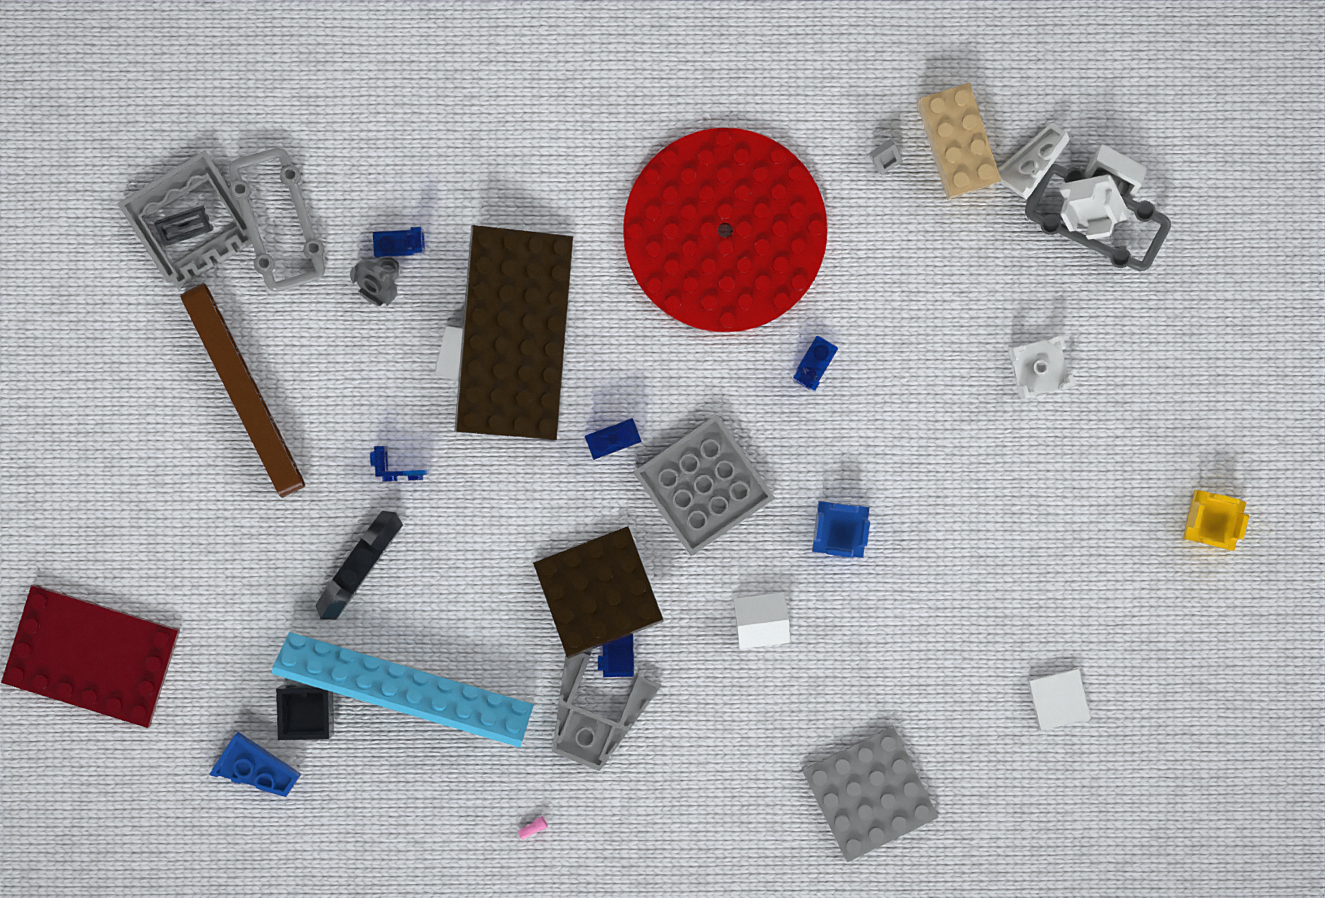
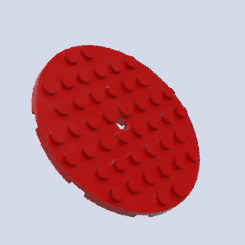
[623,128,827,333]

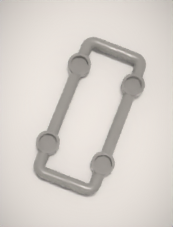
[229,148,325,292]

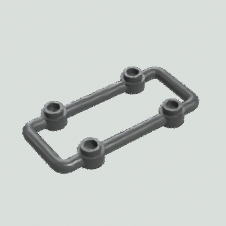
[1025,164,1171,271]

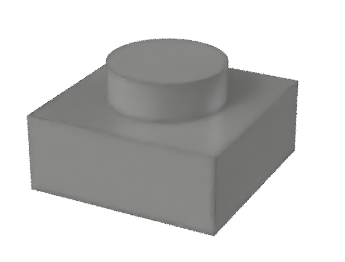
[869,139,903,175]

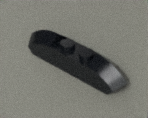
[315,510,403,620]

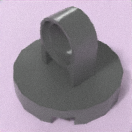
[350,256,399,306]

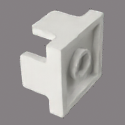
[1060,174,1129,240]

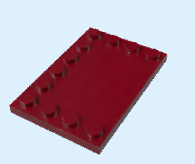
[1,585,180,728]

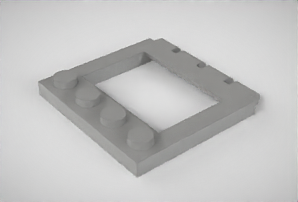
[117,150,252,289]

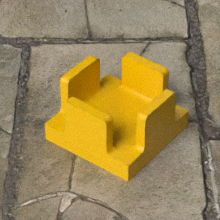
[1182,489,1249,551]

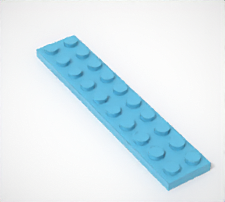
[272,632,534,747]

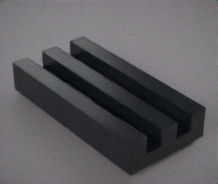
[154,205,214,246]

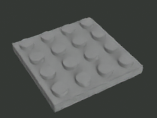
[633,414,775,556]
[802,725,939,863]

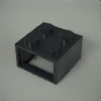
[276,684,334,740]

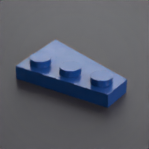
[209,732,301,797]

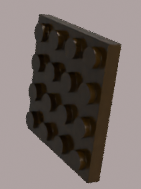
[533,526,664,659]

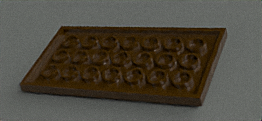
[454,225,573,440]

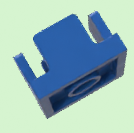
[812,501,870,558]

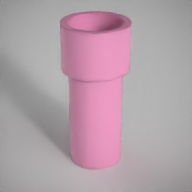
[518,816,548,840]

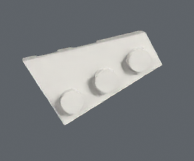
[998,123,1070,200]

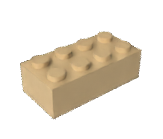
[917,83,1001,200]

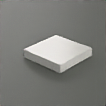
[1028,668,1091,731]

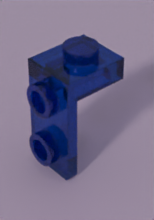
[370,446,429,482]

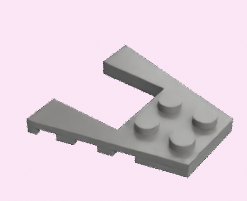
[552,653,662,771]

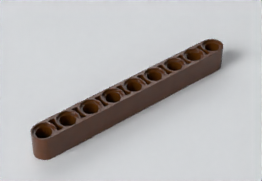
[180,283,306,498]

